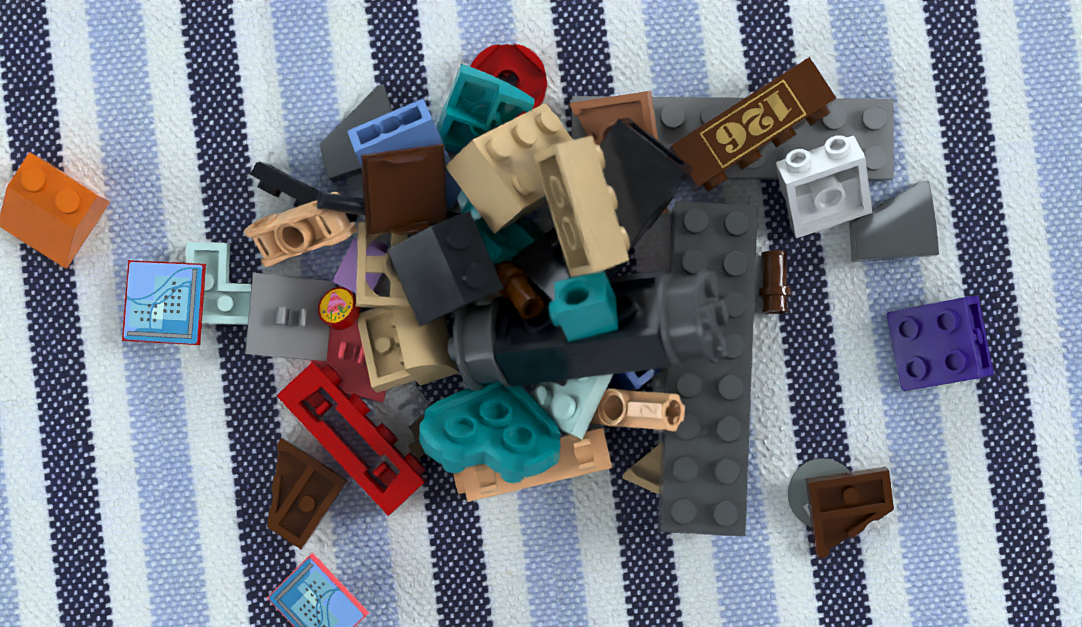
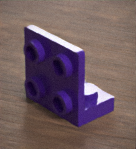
[887,295,994,391]

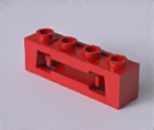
[276,362,427,516]

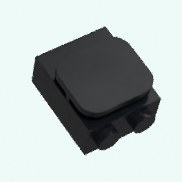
[599,117,693,248]

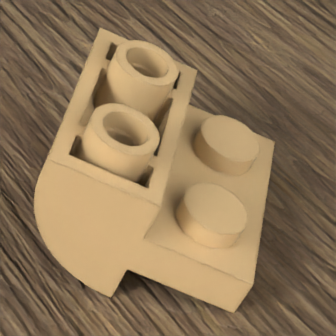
[357,296,458,393]

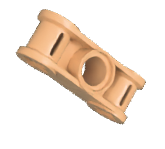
[244,192,358,267]

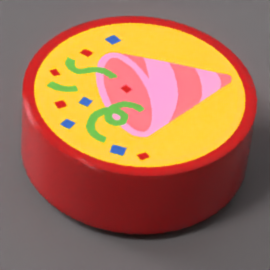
[318,287,361,330]

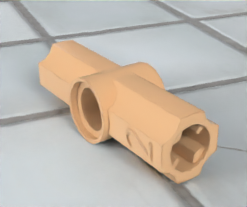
[590,389,685,431]

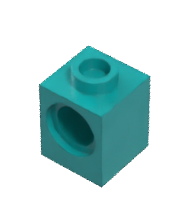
[549,270,618,342]

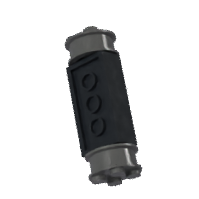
[448,268,729,391]

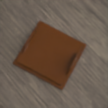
[361,144,447,235]

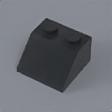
[386,211,503,327]

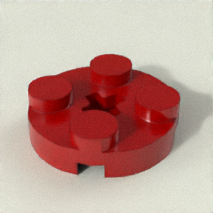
[470,43,548,119]

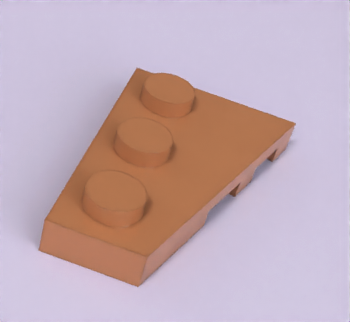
[569,91,668,214]

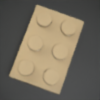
[445,103,573,234]

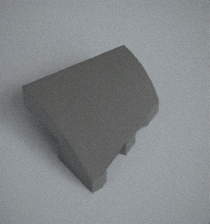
[319,84,393,183]
[849,181,939,262]

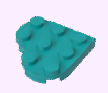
[419,382,560,483]

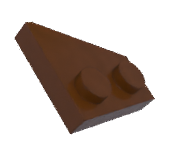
[267,438,348,550]
[805,467,894,558]

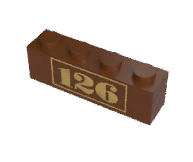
[669,57,836,192]

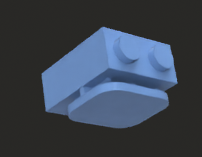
[347,99,462,208]

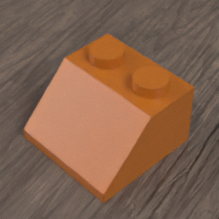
[0,152,110,269]

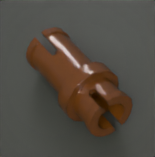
[759,251,792,314]
[495,260,544,319]

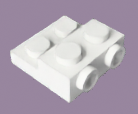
[776,136,873,238]

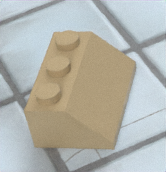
[533,136,630,277]

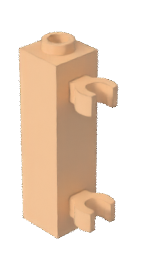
[453,427,612,502]

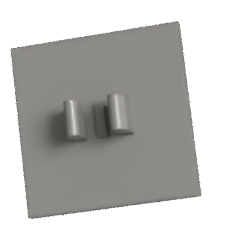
[245,273,334,362]

